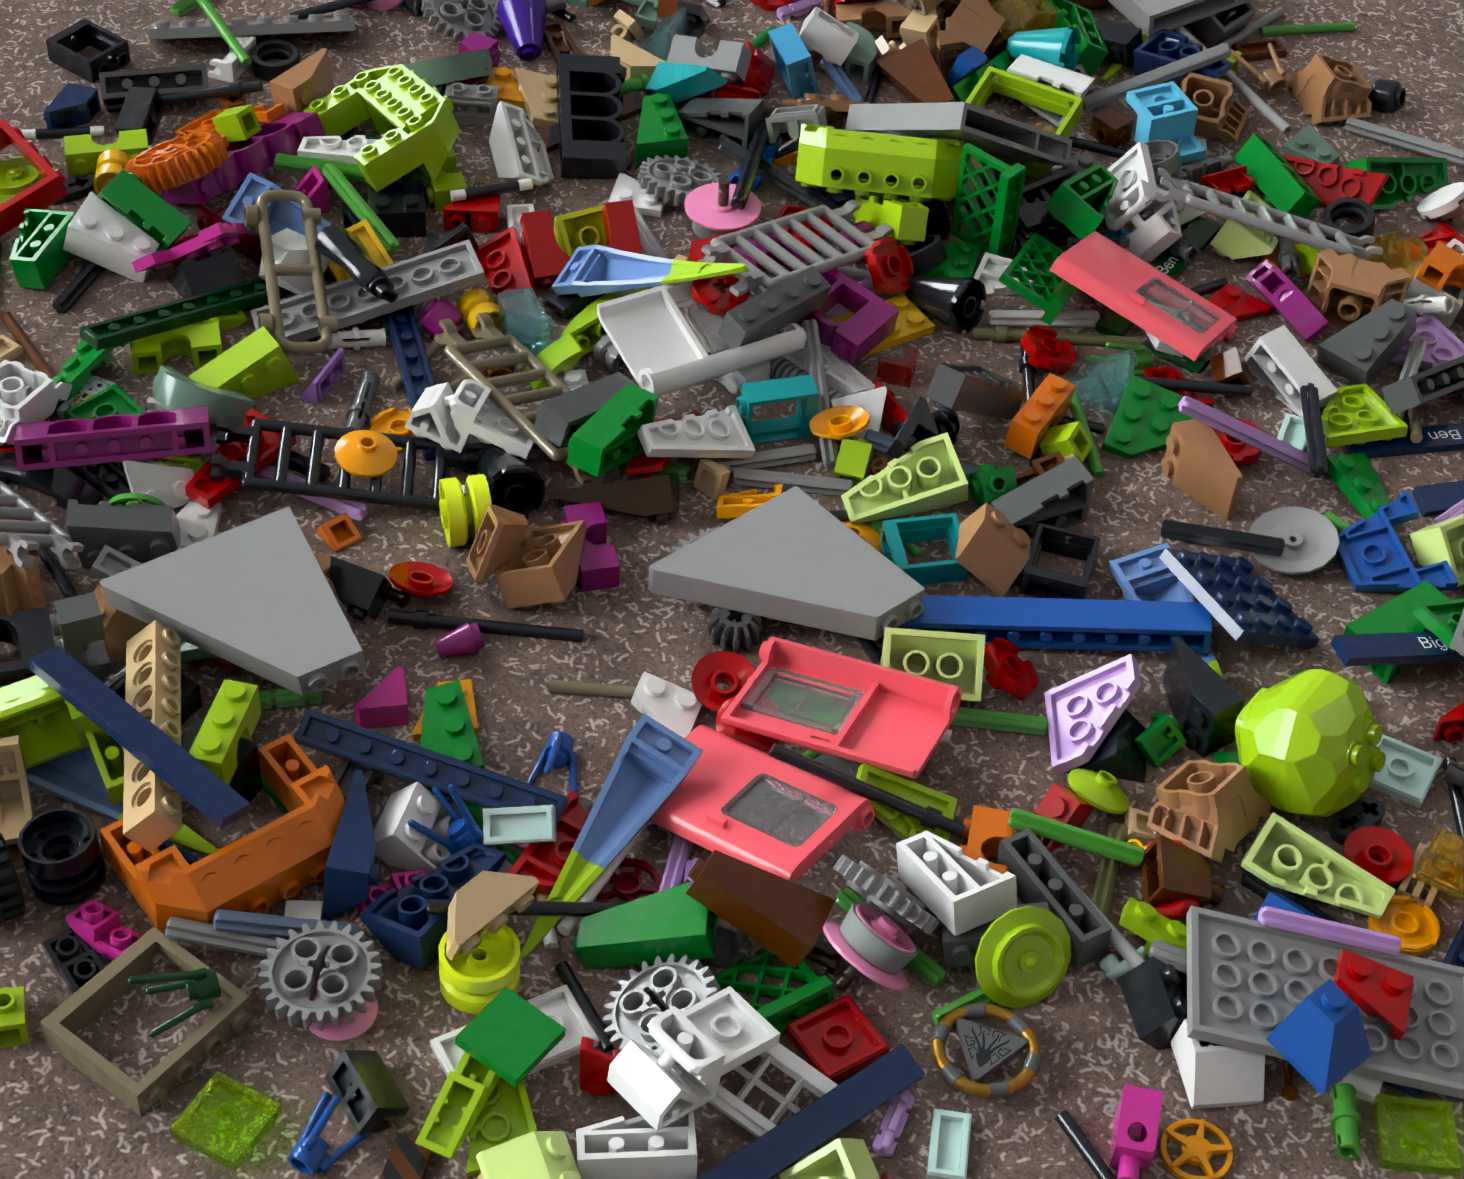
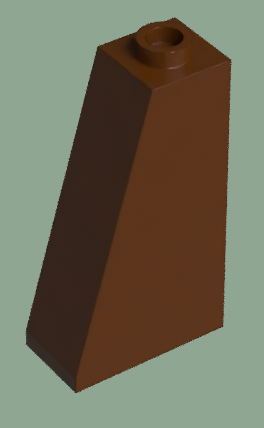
[877,39,955,103]
[685,850,835,968]

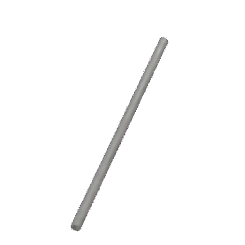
[1172,26,1293,135]

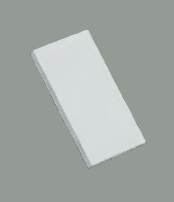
[430,985,600,1077]

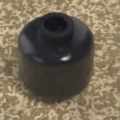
[1368,79,1406,113]

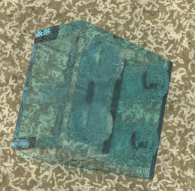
[498,287,554,356]

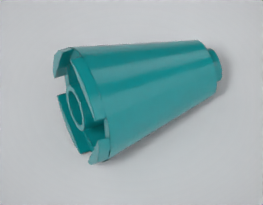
[1007,27,1081,71]

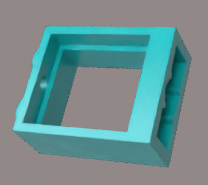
[736,374,819,445]
[879,513,969,585]

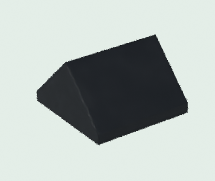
[1077,708,1147,783]

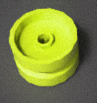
[439,474,492,548]
[438,925,521,1015]

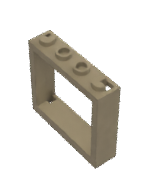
[40,927,253,1116]

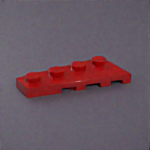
[1282,154,1389,223]
[475,226,542,323]
[185,408,297,510]

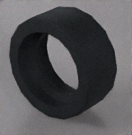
[251,40,300,82]
[1323,198,1375,243]
[903,235,948,277]

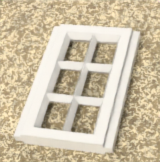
[708,1043,838,1165]

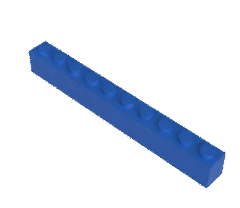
[883,595,1212,653]

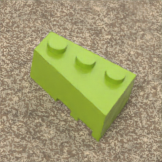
[852,192,929,245]
[189,326,300,399]

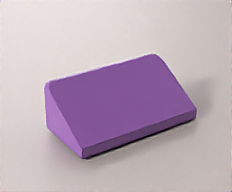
[300,348,346,404]

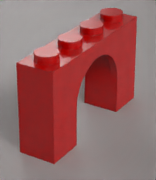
[520,200,643,288]

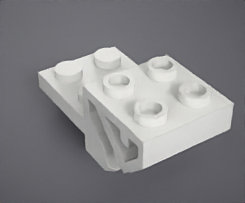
[1104,142,1182,264]
[405,379,534,459]
[607,986,781,1131]

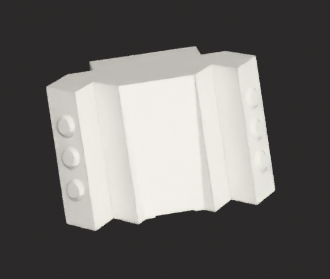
[0,360,73,446]

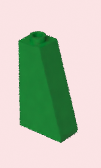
[1343,580,1449,685]
[573,881,718,969]

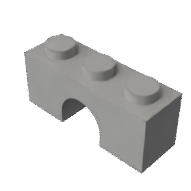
[667,34,752,83]

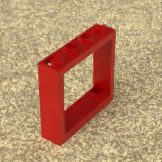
[0,119,68,237]

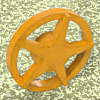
[1160,1118,1233,1179]

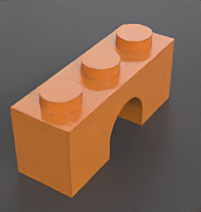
[1415,242,1464,292]
[1004,373,1076,459]
[960,805,1013,874]

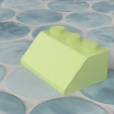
[880,627,985,702]
[476,1131,581,1179]

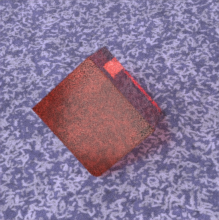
[876,348,918,388]

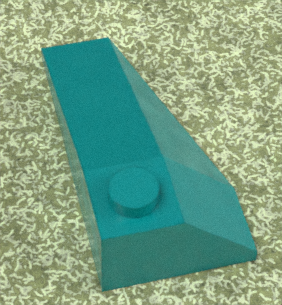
[645,62,727,103]

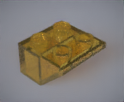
[990,0,1058,40]
[1412,827,1464,901]

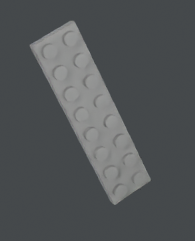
[147,13,356,40]
[250,239,486,342]

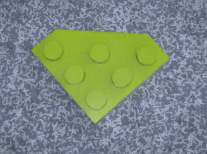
[1321,383,1408,448]

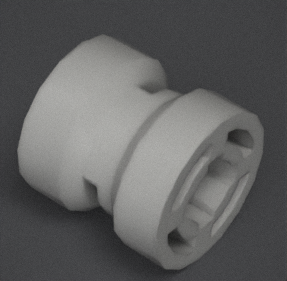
[593,335,628,373]

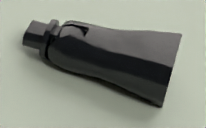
[315,223,398,303]

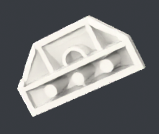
[489,100,554,186]

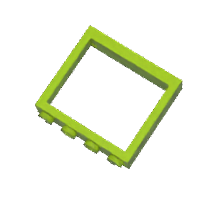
[965,66,1083,180]

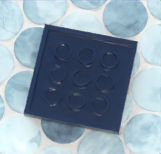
[1159,548,1320,649]

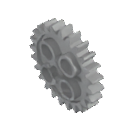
[421,0,502,43]
[638,154,722,206]
[833,854,940,935]
[258,920,383,1031]
[602,954,720,1051]

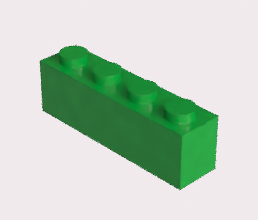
[1234,134,1321,219]

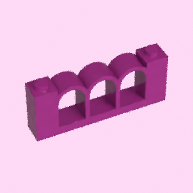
[160,112,326,205]
[721,222,899,366]
[14,406,212,472]

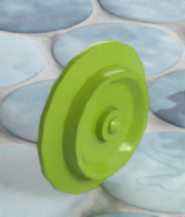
[0,156,55,205]
[975,905,1071,1009]

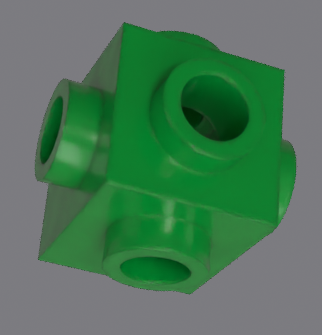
[968,462,1018,506]

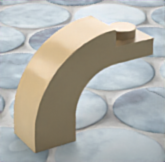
[0,735,34,867]

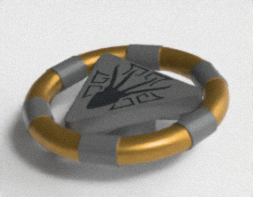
[931,1003,1041,1099]

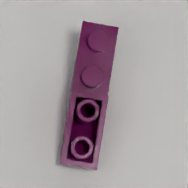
[1245,259,1330,343]

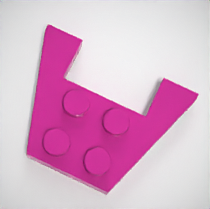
[132,222,248,273]

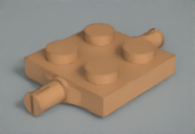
[781,93,869,112]

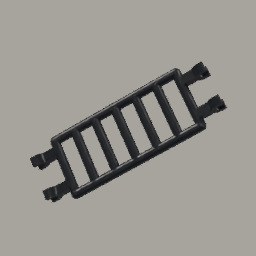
[210,418,479,511]

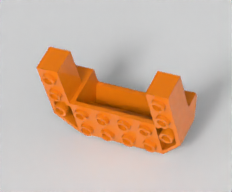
[100,733,345,932]

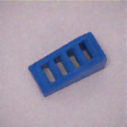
[945,46,988,88]

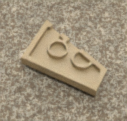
[513,67,558,129]

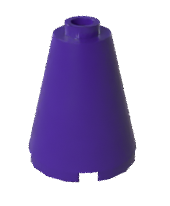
[497,0,547,61]

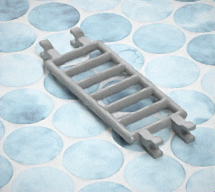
[1154,167,1384,261]
[697,200,893,297]
[0,480,84,570]

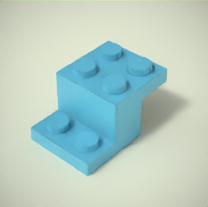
[1126,81,1206,164]

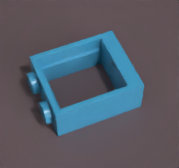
[768,23,819,100]

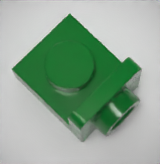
[1135,712,1187,767]

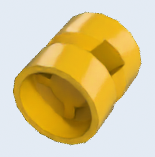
[94,149,131,194]
[456,288,507,340]

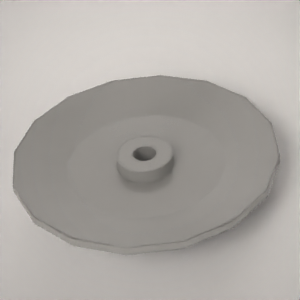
[1249,506,1340,575]

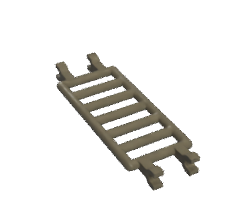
[434,312,632,485]

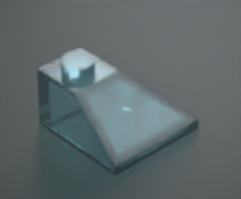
[1067,349,1136,411]

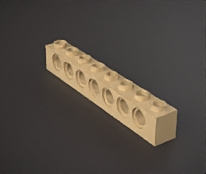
[123,620,182,852]

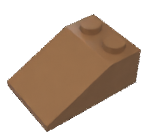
[269,48,335,112]
[1161,419,1243,521]
[495,520,587,609]

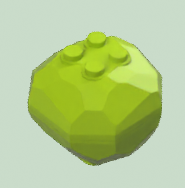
[1235,669,1386,819]

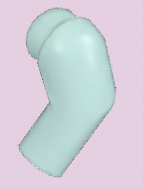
[1100,946,1149,980]

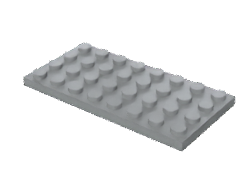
[1186,906,1464,1099]

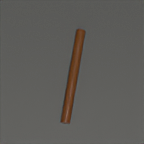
[1,312,56,379]

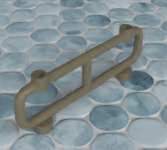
[244,190,338,354]

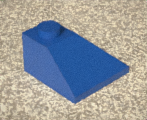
[1266,979,1371,1095]

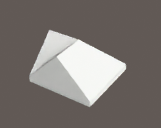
[259,228,331,295]

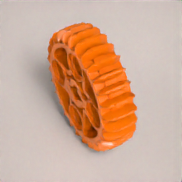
[125,129,228,193]

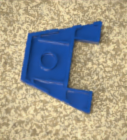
[1336,491,1458,592]

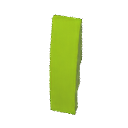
[415,1051,500,1160]

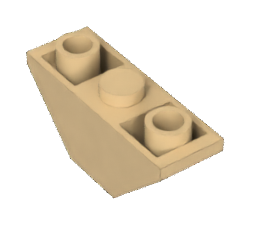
[610,34,665,79]
[446,870,539,961]

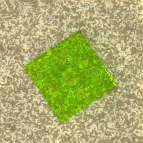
[169,1071,282,1171]
[1373,1094,1461,1176]

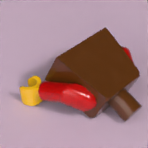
[1125,835,1225,935]

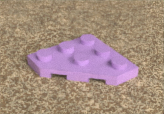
[1390,314,1464,371]
[1044,654,1141,774]

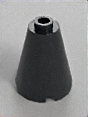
[906,277,986,334]
[478,448,545,519]

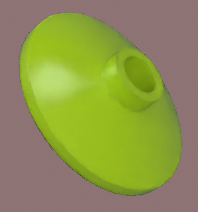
[1067,768,1131,814]

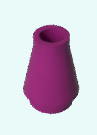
[434,622,485,659]

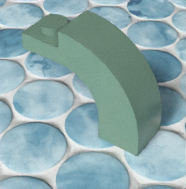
[845,21,878,83]
[404,49,494,87]
[152,365,255,425]

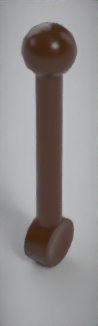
[1281,1059,1297,1101]

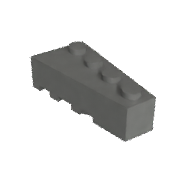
[925,363,1028,420]

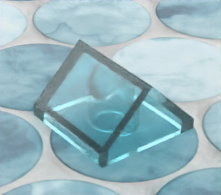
[638,7,687,62]

